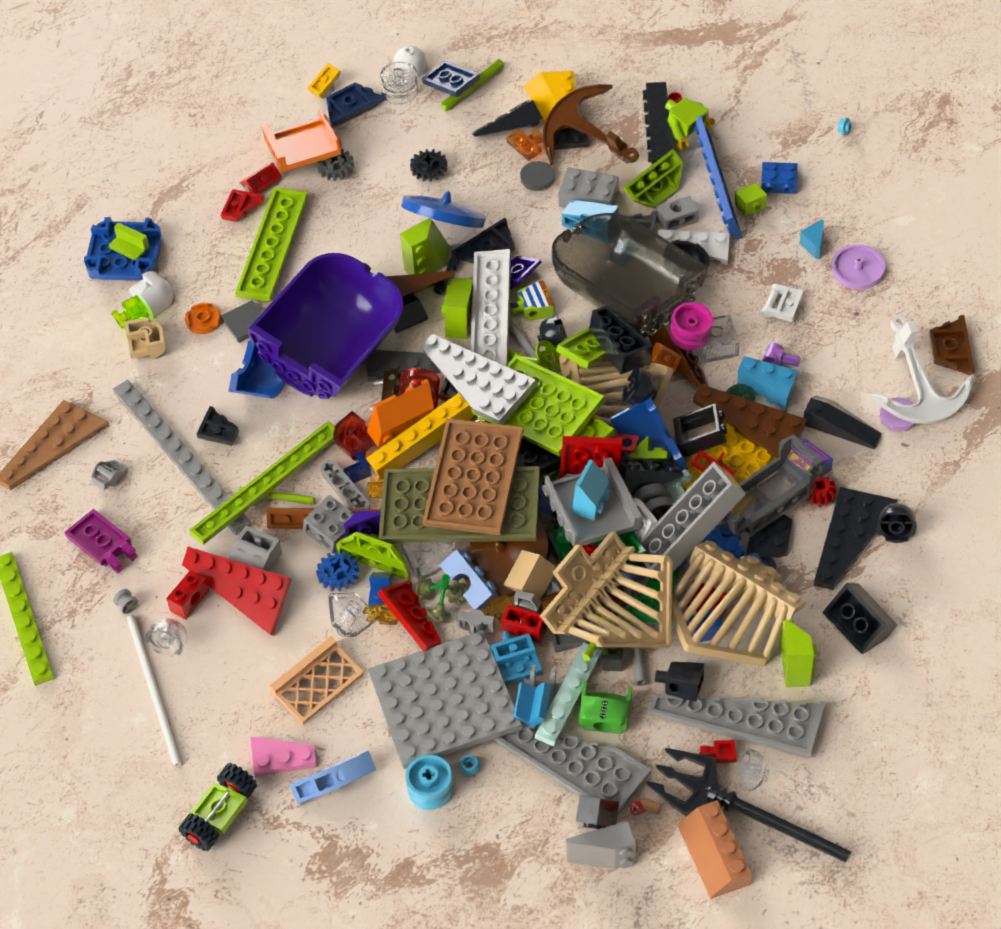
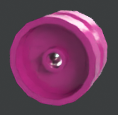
[669,302,713,351]

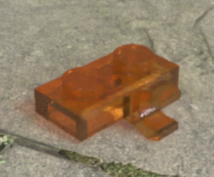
[506,129,543,161]

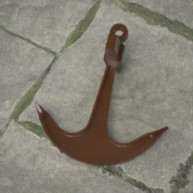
[543,84,639,165]

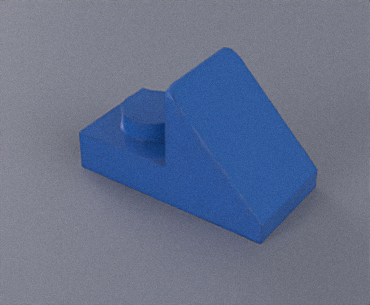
[368,572,393,608]

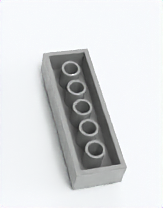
[639,462,746,573]

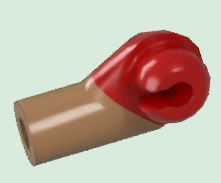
[629,798,661,816]

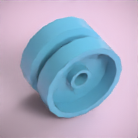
[406,755,454,810]

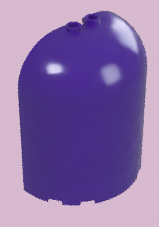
[248,253,403,399]

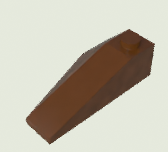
[385,271,455,299]
[649,325,708,389]

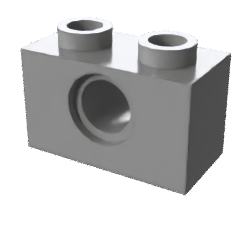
[657,196,699,230]

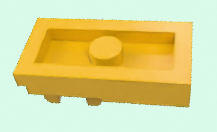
[307,63,341,99]

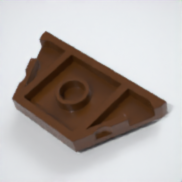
[929,315,975,376]

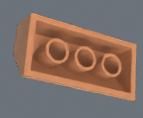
[677,800,752,899]

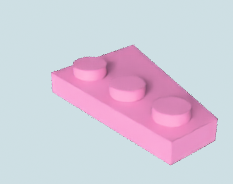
[251,737,317,777]

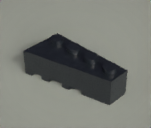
[589,305,654,375]

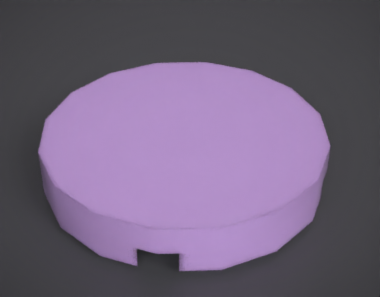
[880,397,916,432]

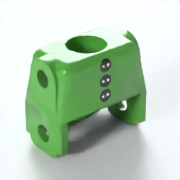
[579,681,632,734]

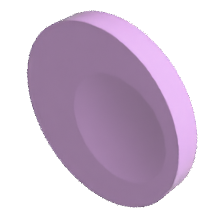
[832,245,885,290]

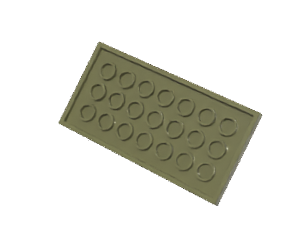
[379,466,540,543]

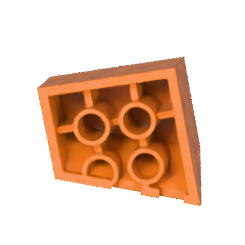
[367,379,434,447]

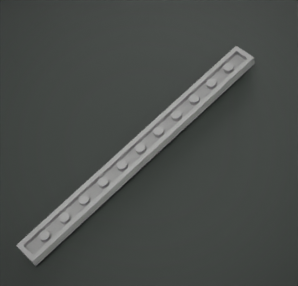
[112,380,252,535]

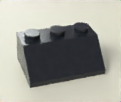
[823,583,898,654]

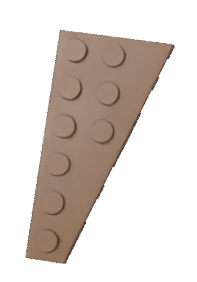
[0,400,109,490]

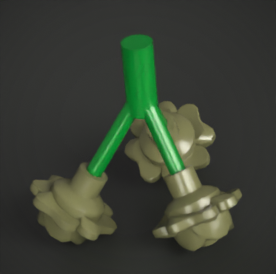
[415,574,468,624]

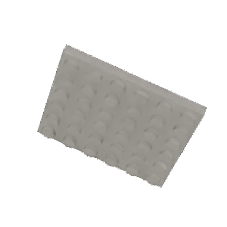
[368,630,522,769]

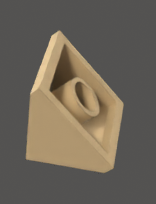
[504,550,557,601]

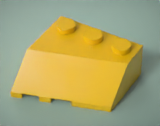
[524,70,575,123]

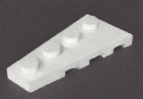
[657,229,730,265]

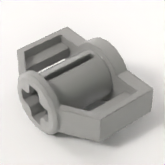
[91,460,128,490]
[513,589,542,614]
[457,609,495,634]

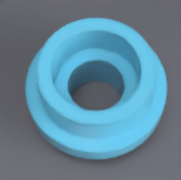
[837,118,852,135]
[459,755,480,776]

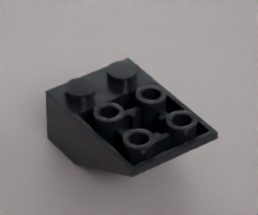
[619,457,684,493]

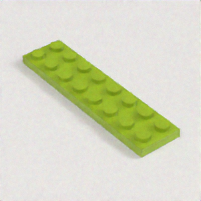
[235,187,308,302]

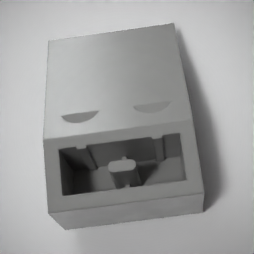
[228,526,282,572]

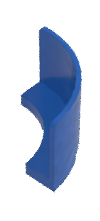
[228,341,286,399]
[610,397,689,471]

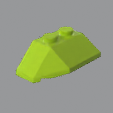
[623,149,683,208]
[336,532,410,580]

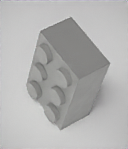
[558,167,619,208]

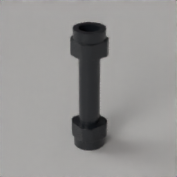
[433,257,460,295]

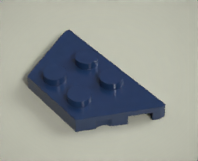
[326,83,387,128]

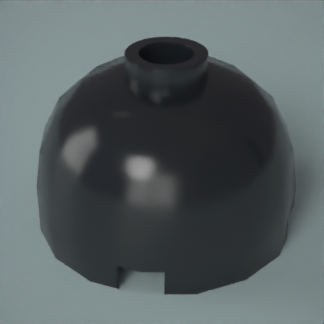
[537,314,567,348]
[622,367,657,406]
[877,503,917,543]

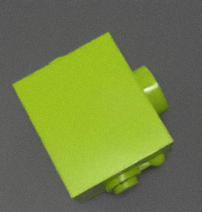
[735,183,767,217]

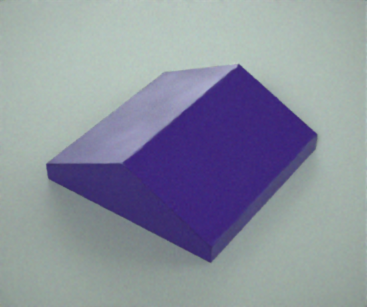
[510,255,542,289]
[343,510,381,538]

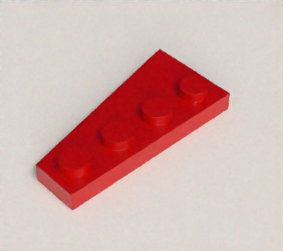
[378,580,442,652]

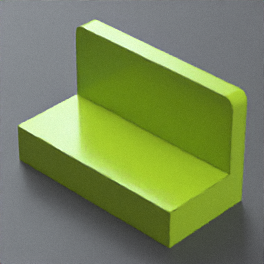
[109,223,149,261]

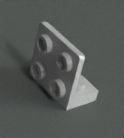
[303,495,354,554]

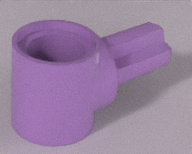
[762,343,801,367]

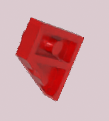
[220,189,265,222]

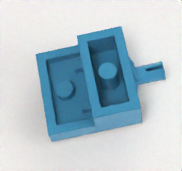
[491,631,543,686]

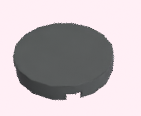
[520,161,555,191]

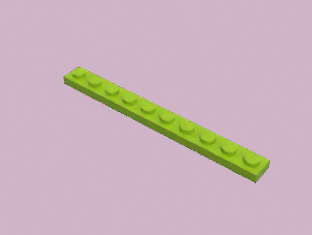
[189,421,342,545]

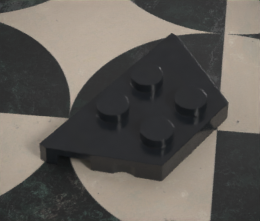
[451,217,515,264]
[746,500,793,561]

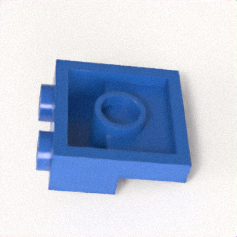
[761,162,797,194]
[701,524,744,558]

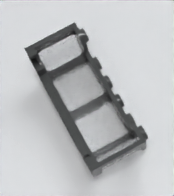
[721,434,825,537]

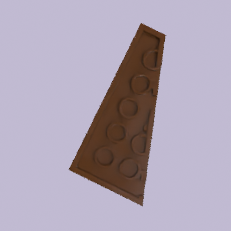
[693,384,807,464]

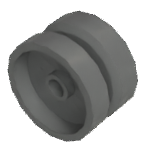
[632,483,675,520]

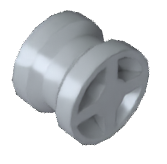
[113,589,139,614]

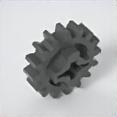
[316,149,354,181]

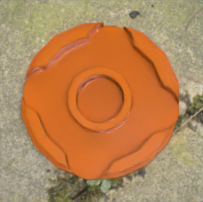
[185,303,221,334]

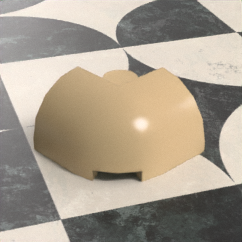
[124,318,165,359]

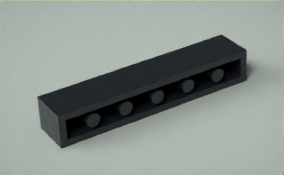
[642,82,672,164]

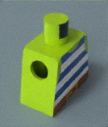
[510,280,555,321]

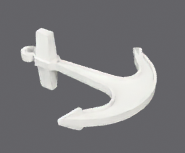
[871,315,974,424]

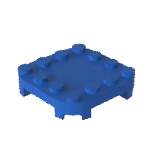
[84,217,162,281]

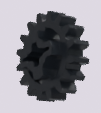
[410,149,448,182]

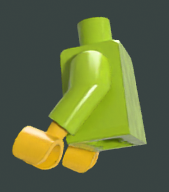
[665,98,715,152]

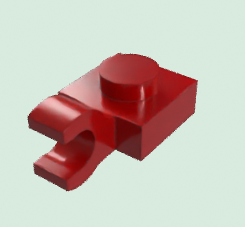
[699,740,737,763]

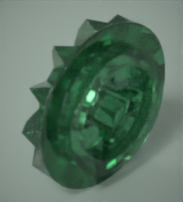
[726,384,756,402]

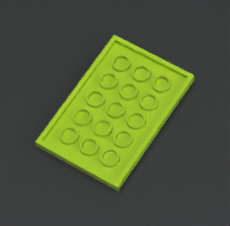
[470,355,606,456]

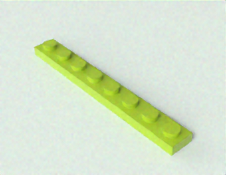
[0,552,54,686]

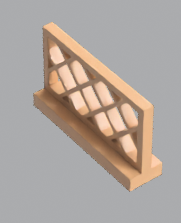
[270,636,364,725]

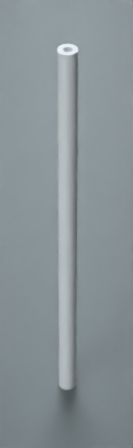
[127,615,182,767]

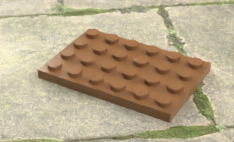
[422,418,524,536]

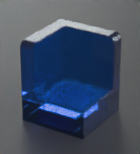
[343,451,372,483]

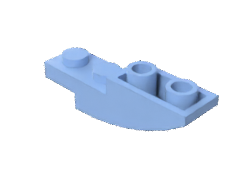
[290,750,376,804]

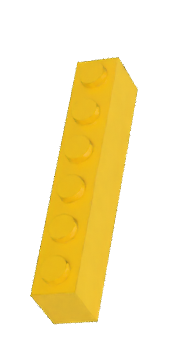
[366,393,474,482]

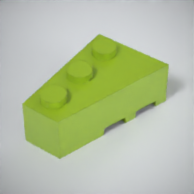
[441,278,473,339]

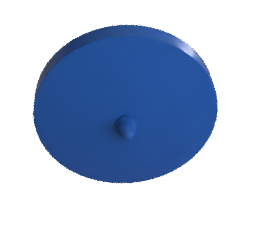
[401,191,486,228]

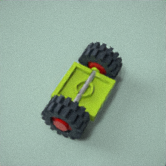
[178,763,258,851]

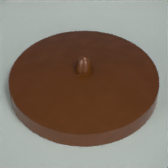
[455,519,550,597]

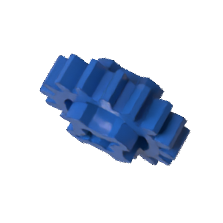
[316,551,360,592]

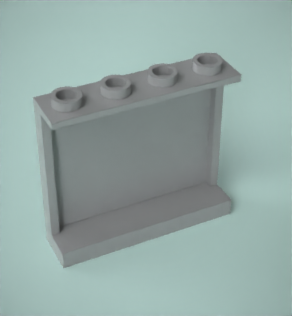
[543,457,642,547]

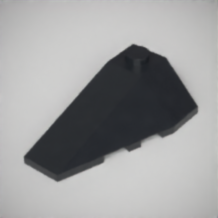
[471,99,543,136]
[803,395,882,450]

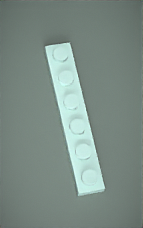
[535,643,602,746]

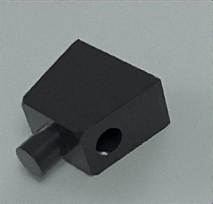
[655,662,705,702]

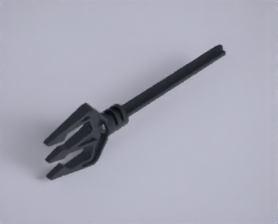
[647,748,852,863]

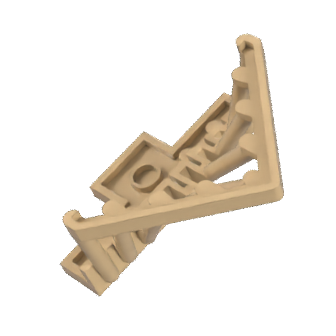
[559,355,673,438]
[540,532,673,648]
[672,540,806,666]

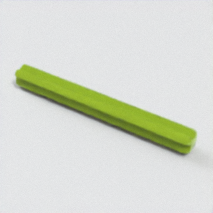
[441,59,504,111]

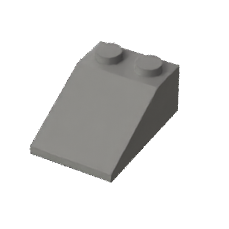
[566,821,636,869]

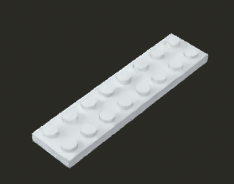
[470,249,511,366]

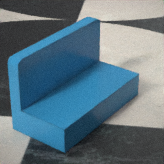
[513,681,551,727]

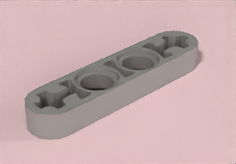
[321,460,370,509]

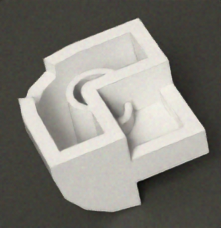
[129,271,174,318]

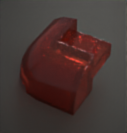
[333,411,375,461]

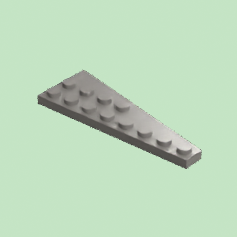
[649,694,826,758]

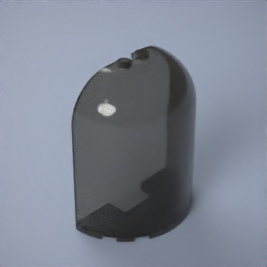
[551,213,708,338]

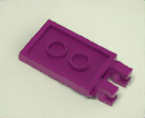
[64,509,138,574]

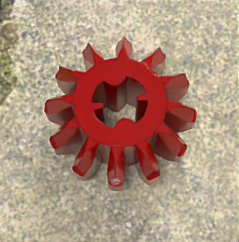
[805,476,837,507]

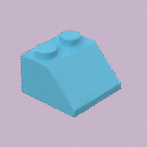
[572,460,611,520]

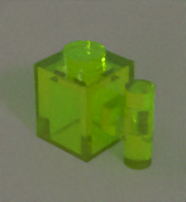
[111,295,149,329]

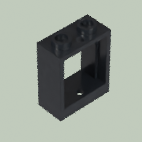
[673,403,728,458]

